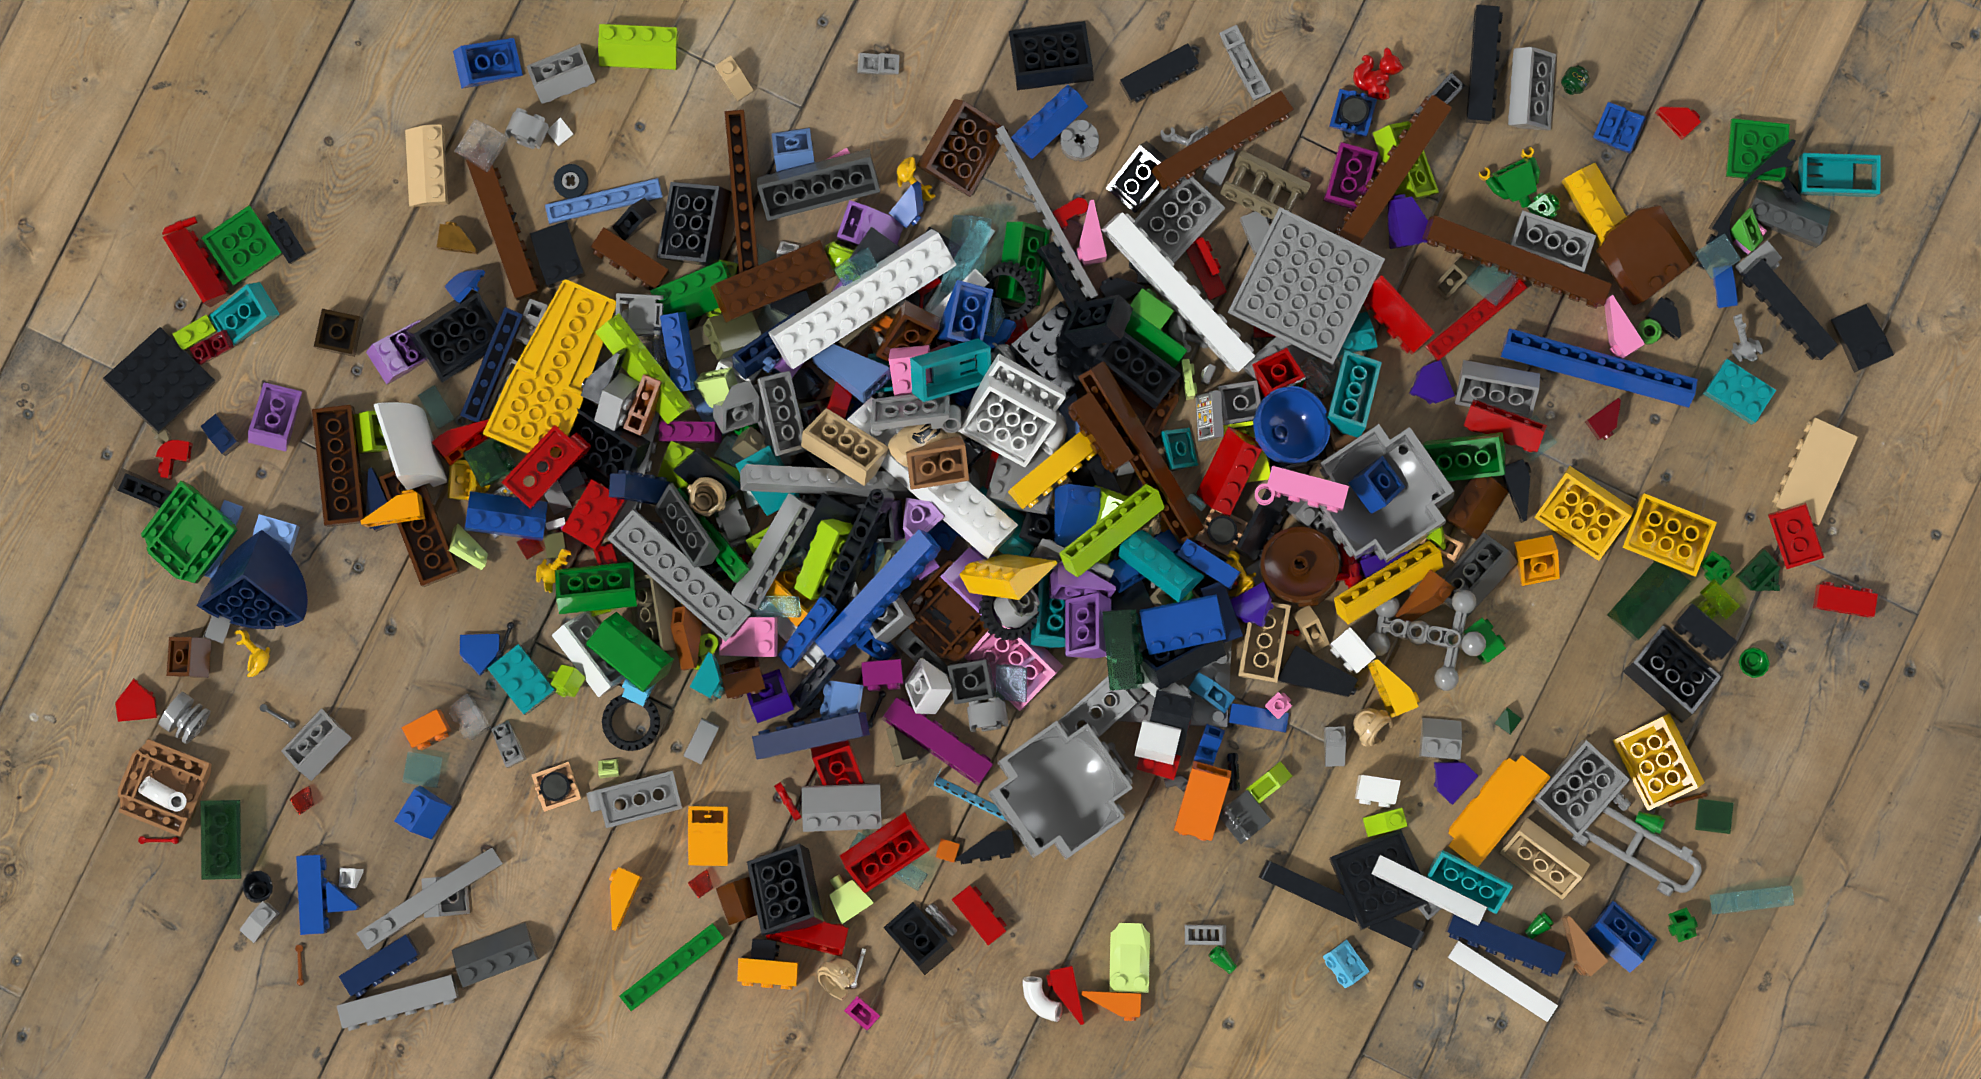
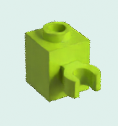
[547,665,586,697]

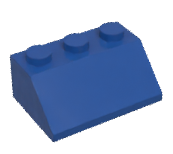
[1586,901,1657,973]

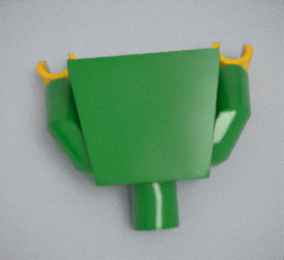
[1479,147,1541,208]

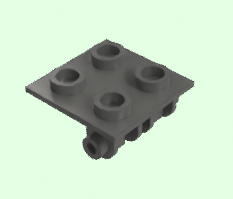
[1219,790,1271,844]

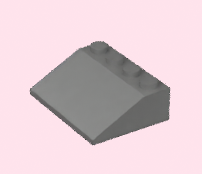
[1133,177,1225,263]
[986,442,1066,514]
[1533,740,1630,838]

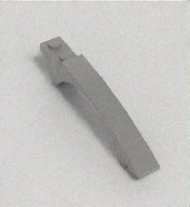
[356,847,503,950]

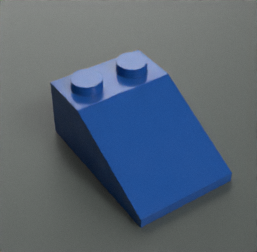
[453,38,523,89]
[937,280,993,344]
[1054,484,1100,547]

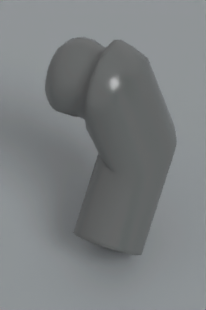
[1164,775,1188,792]

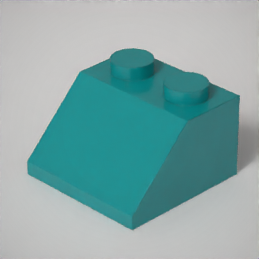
[1337,312,1378,358]

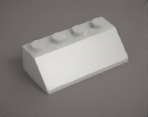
[552,611,626,697]

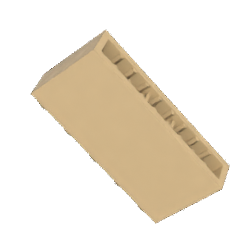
[1772,418,1858,527]

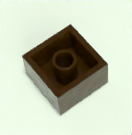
[314,309,363,357]

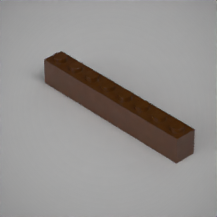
[1151,90,1294,190]
[464,145,540,301]

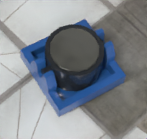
[1329,89,1377,137]

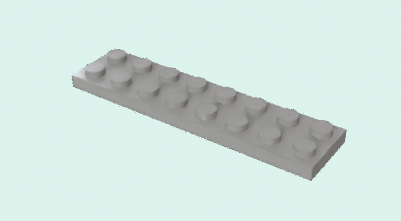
[607,508,752,642]

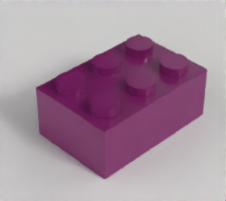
[1323,142,1378,209]
[861,659,904,692]

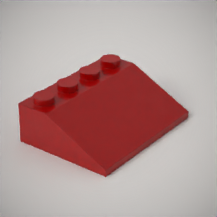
[1362,275,1435,355]

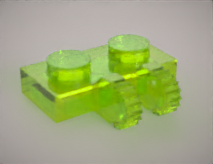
[1697,579,1740,620]

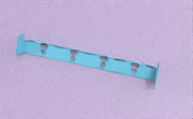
[934,768,1006,821]

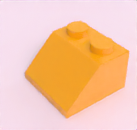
[1514,535,1560,586]

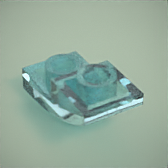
[834,248,878,286]

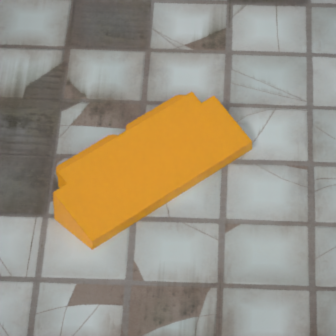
[1448,755,1551,867]

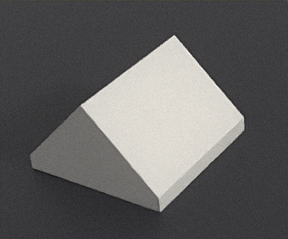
[1135,720,1181,765]

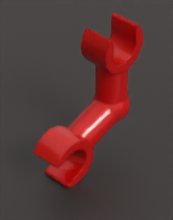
[774,782,802,821]

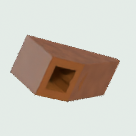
[671,606,703,671]

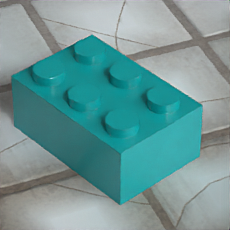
[1702,359,1776,425]
[487,644,556,715]

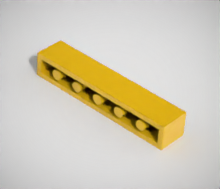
[1008,432,1096,509]
[1334,541,1443,625]

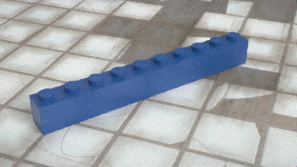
[1501,328,1698,408]

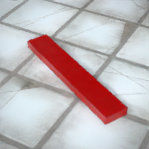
[1425,274,1528,361]

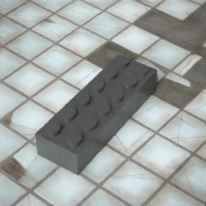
[757,149,880,221]

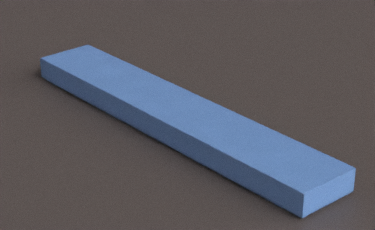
[545,178,663,224]

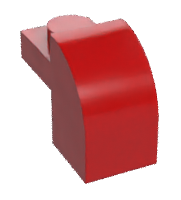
[155,440,193,480]

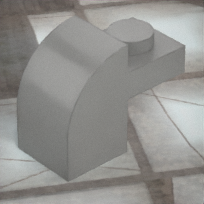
[516,299,548,345]

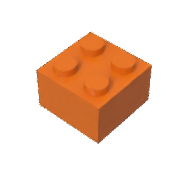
[401,709,452,751]

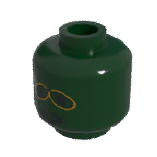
[1561,65,1590,95]

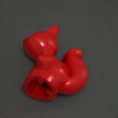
[1353,48,1404,100]

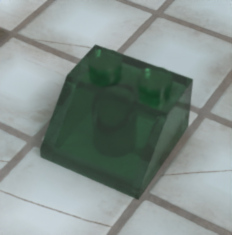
[463,439,516,487]

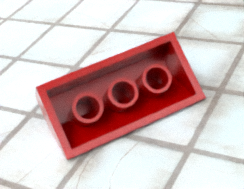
[163,228,230,308]
[1196,426,1262,516]
[839,812,930,893]

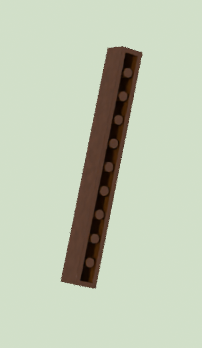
[1334,94,1452,246]
[724,109,759,273]
[1422,216,1612,309]
[1078,361,1204,544]

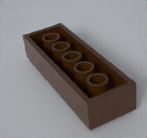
[710,240,836,323]
[312,405,366,527]
[379,471,460,587]

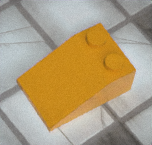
[361,490,425,527]
[609,867,643,931]

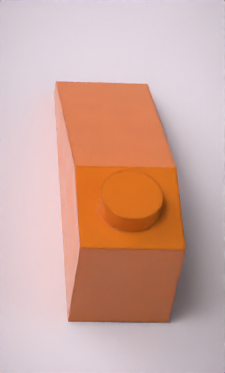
[1081,991,1141,1021]

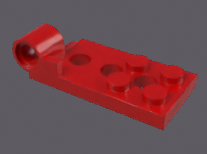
[501,425,591,509]

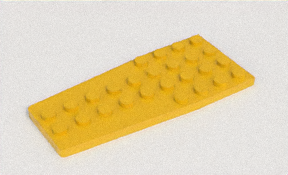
[483,280,616,458]

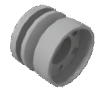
[159,692,211,744]

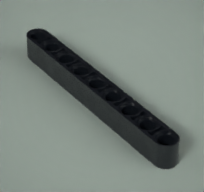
[1259,859,1425,951]

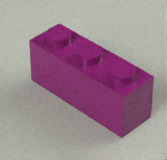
[659,421,722,443]

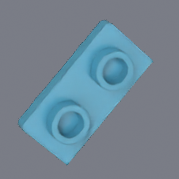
[1323,940,1370,988]

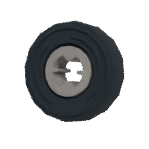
[553,164,589,199]

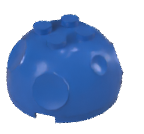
[1253,386,1330,464]

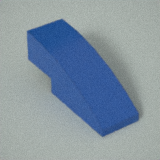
[1228,703,1289,733]

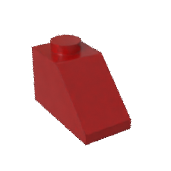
[1655,107,1701,140]

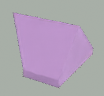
[903,498,944,537]

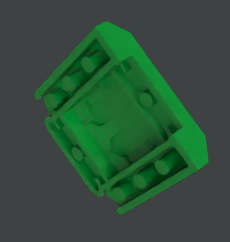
[141,481,238,583]

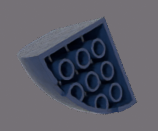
[196,530,308,629]

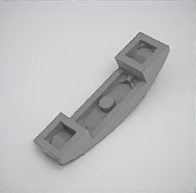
[1219,25,1271,101]

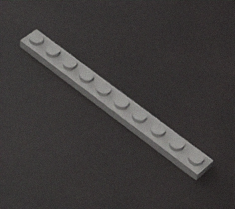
[995,126,1098,300]

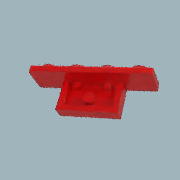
[1186,236,1226,300]

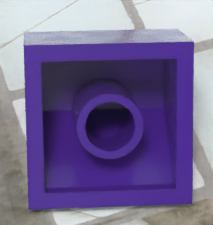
[747,669,794,723]

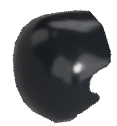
[243,871,273,903]

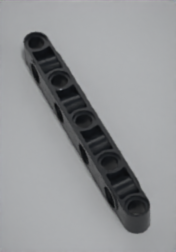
[814,488,894,642]

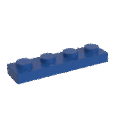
[778,596,837,668]

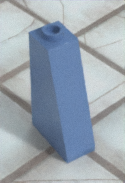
[812,344,891,403]

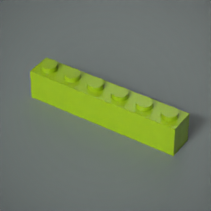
[596,313,691,425]
[1059,484,1165,577]

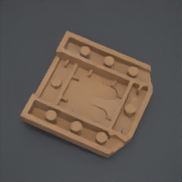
[118,739,212,837]

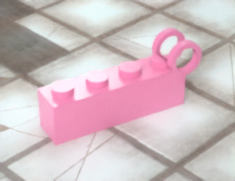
[1255,466,1349,513]

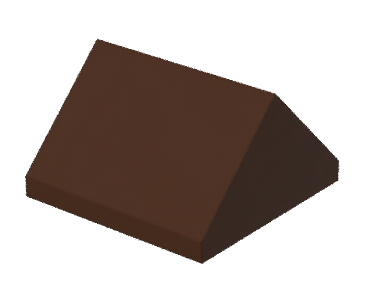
[716,876,757,925]

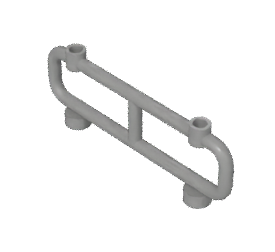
[1572,806,1702,897]

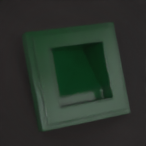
[1494,707,1521,735]

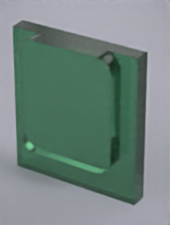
[1695,799,1734,834]

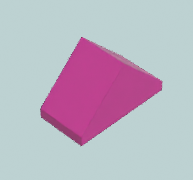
[844,996,880,1030]

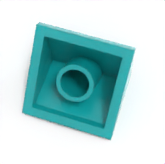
[1160,428,1198,472]

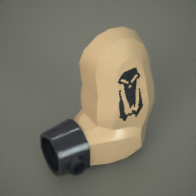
[888,421,985,469]

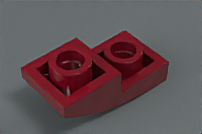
[190,330,234,365]

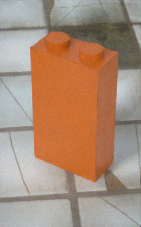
[1174,761,1231,841]

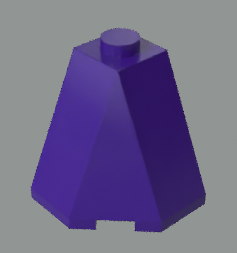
[1388,194,1428,249]

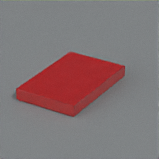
[1768,502,1824,569]

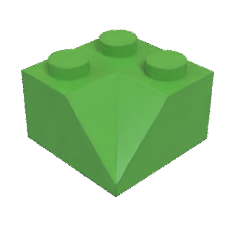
[1130,288,1174,331]

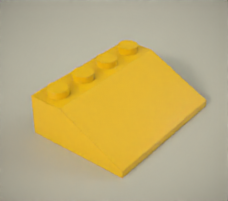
[1534,465,1634,561]
[1622,493,1717,577]
[959,554,1057,600]
[1367,659,1420,718]
[1613,713,1705,811]

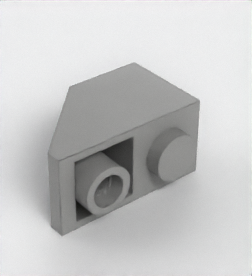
[1287,500,1331,535]

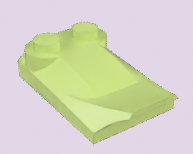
[1109,923,1150,993]

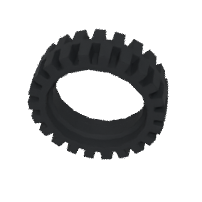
[984,261,1040,321]
[979,595,1039,641]
[602,694,660,751]

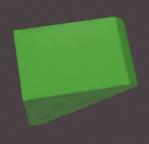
[1730,208,1764,251]

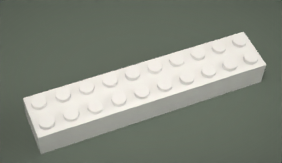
[1101,212,1255,372]
[768,229,956,369]
[847,397,1018,559]

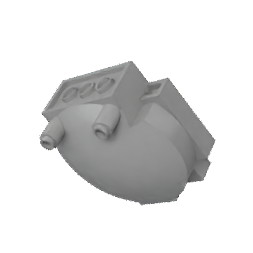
[1316,424,1454,563]
[988,721,1133,860]

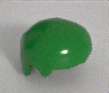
[1738,647,1770,678]

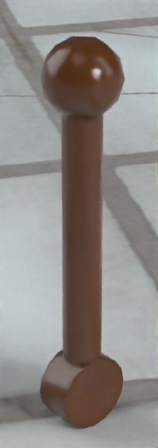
[1668,792,1708,807]

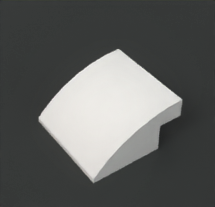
[958,354,1066,467]
[374,402,448,490]

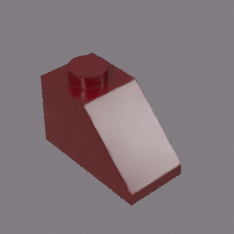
[1585,398,1621,440]

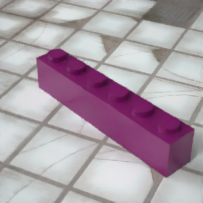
[882,697,993,786]

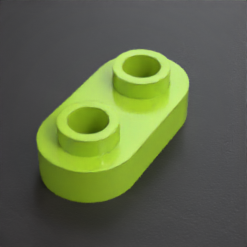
[694,633,718,670]

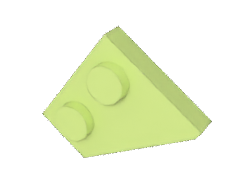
[1181,359,1197,400]
[449,524,488,570]

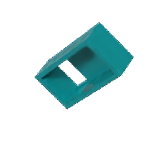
[1798,153,1881,197]
[910,338,991,402]

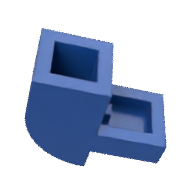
[1194,724,1225,766]

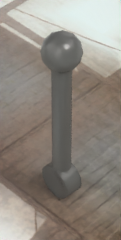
[260,704,296,729]

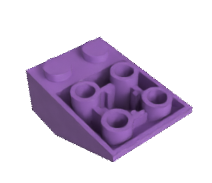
[837,200,904,247]
[366,320,426,384]

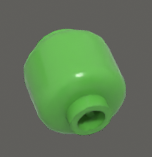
[1636,319,1662,345]

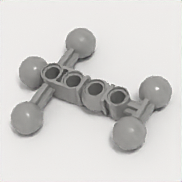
[1366,590,1486,691]

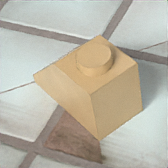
[715,55,754,101]
[1292,606,1330,653]

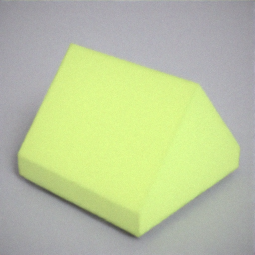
[598,759,620,779]

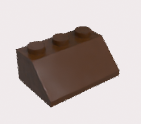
[1445,477,1508,540]

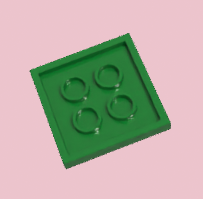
[1725,118,1790,183]
[201,205,283,286]

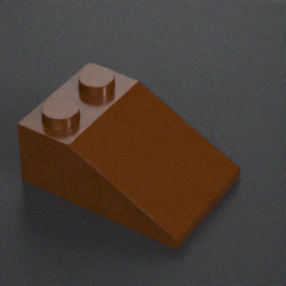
[876,301,940,362]

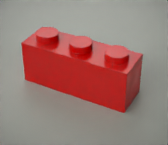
[1813,581,1878,618]
[951,885,1007,946]

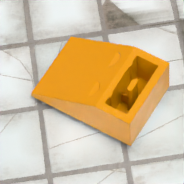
[688,806,729,866]

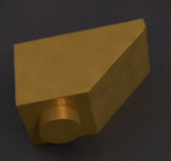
[437,222,478,254]

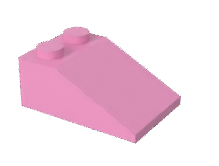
[1076,200,1107,267]
[1604,295,1645,359]
[719,617,778,657]

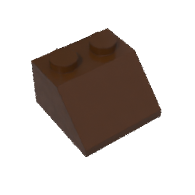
[166,637,212,678]
[720,656,765,699]

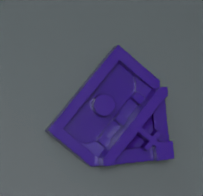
[1409,360,1455,404]
[1230,582,1274,627]
[1434,760,1478,805]

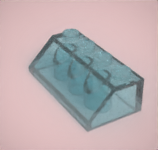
[940,215,992,293]

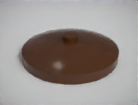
[1260,527,1339,603]

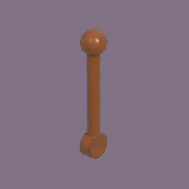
[295,945,304,986]

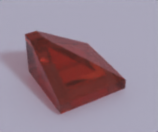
[516,538,544,560]
[290,786,314,815]
[688,869,713,899]

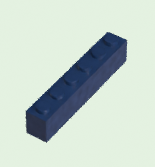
[460,307,523,422]
[752,709,870,760]
[1445,913,1566,977]

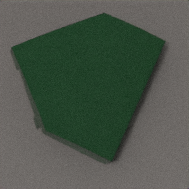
[1735,549,1780,591]

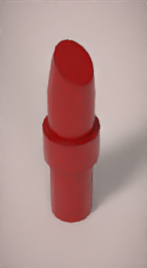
[162,216,198,235]

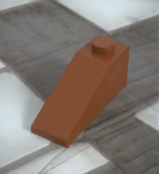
[623,374,662,436]
[1395,569,1455,622]

